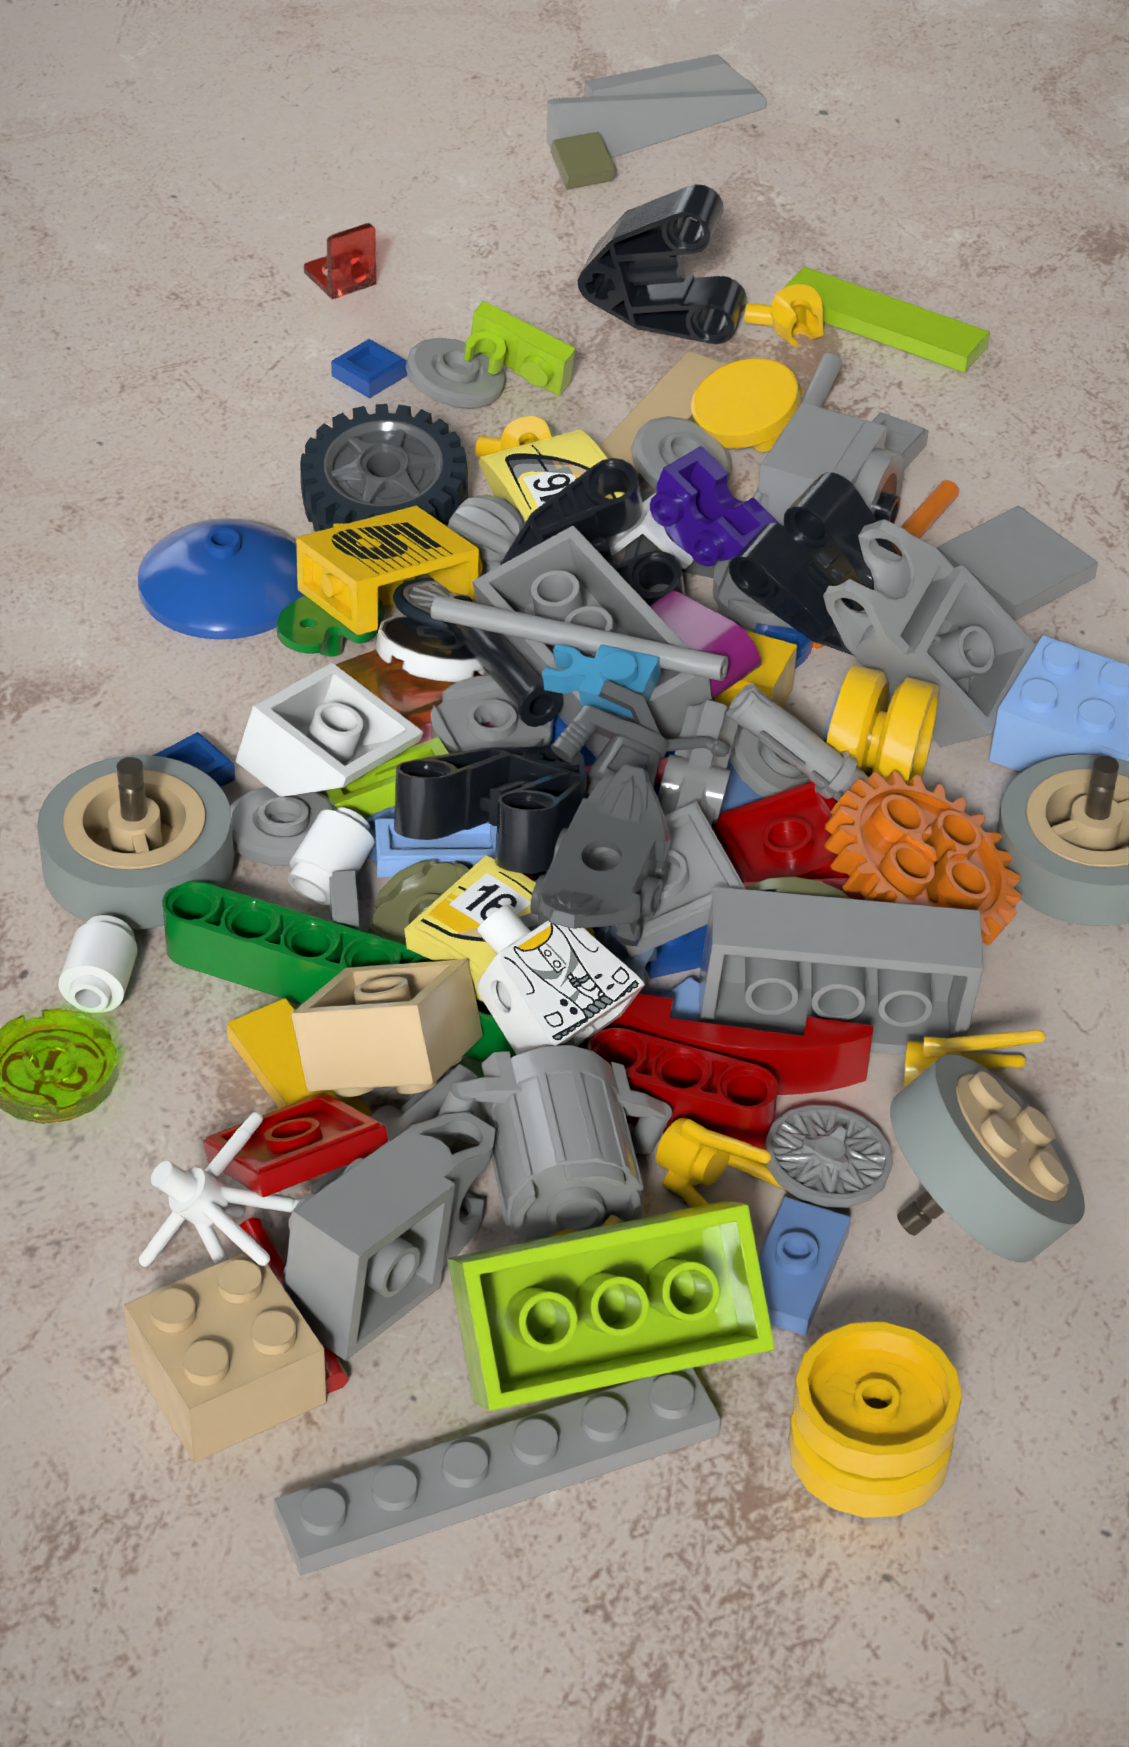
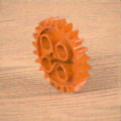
[825,771,1022,946]

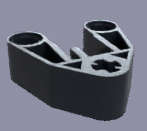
[578,184,747,345]
[500,458,686,606]
[729,472,900,656]
[394,746,587,873]

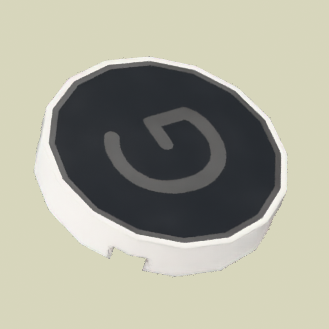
[375,615,488,682]

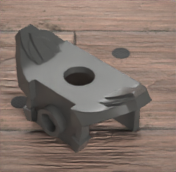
[530,764,671,947]

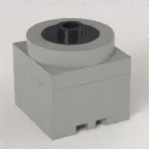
[758,402,904,526]

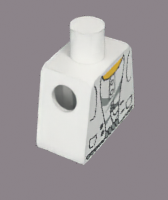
[477,905,645,1055]

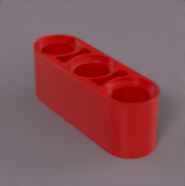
[587,1028,778,1149]

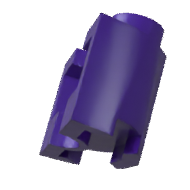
[650,446,780,567]

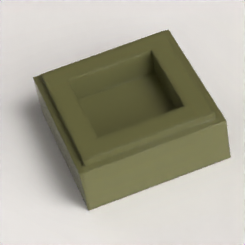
[550,132,615,189]

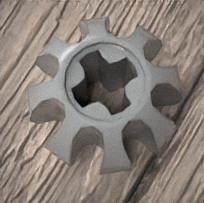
[447,494,525,577]

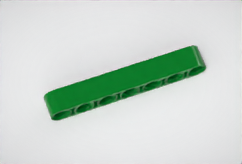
[162,881,585,1062]

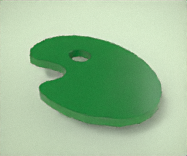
[277,596,385,657]

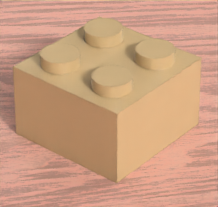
[291,959,483,1097]
[124,1252,326,1463]

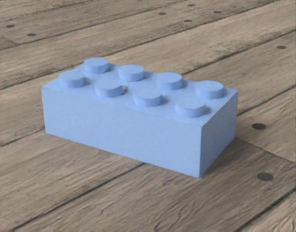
[989,635,1129,772]

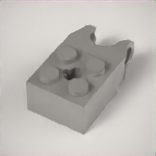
[823,519,1036,747]
[283,1112,496,1361]

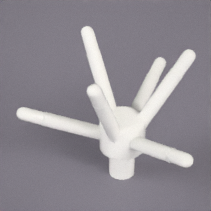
[139,1112,301,1267]

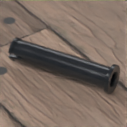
[442,595,563,727]

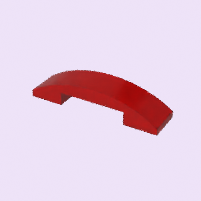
[603,994,874,1095]

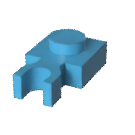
[542,644,661,718]

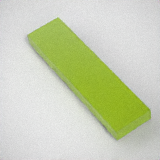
[783,266,990,373]

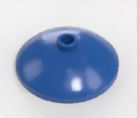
[138,518,305,640]

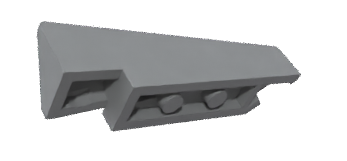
[547,54,766,158]

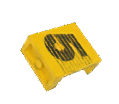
[296,506,482,635]

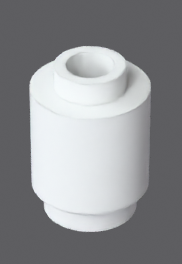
[287,807,375,905]
[58,915,138,1013]

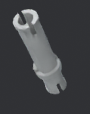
[727,683,869,801]

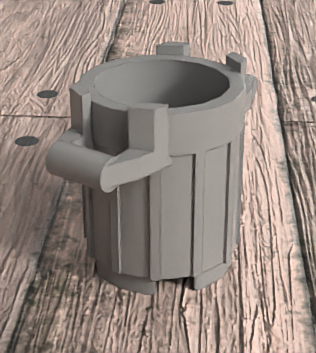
[436,1045,672,1242]

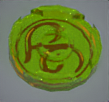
[0,1008,119,1124]

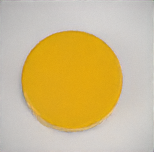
[691,358,802,452]

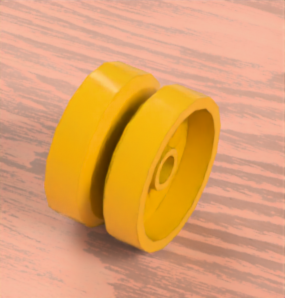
[826,665,940,785]
[788,1322,962,1518]

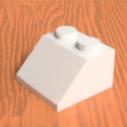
[235,663,423,797]

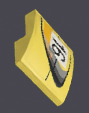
[479,429,625,522]
[404,855,595,1002]

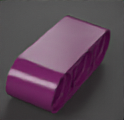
[650,590,762,699]

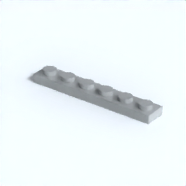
[274,1368,721,1576]

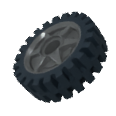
[300,404,468,532]

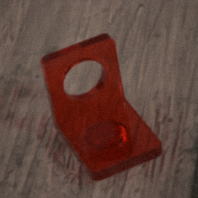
[304,223,376,300]

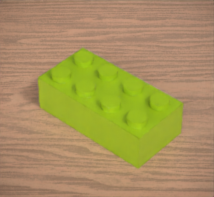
[447,1201,775,1411]

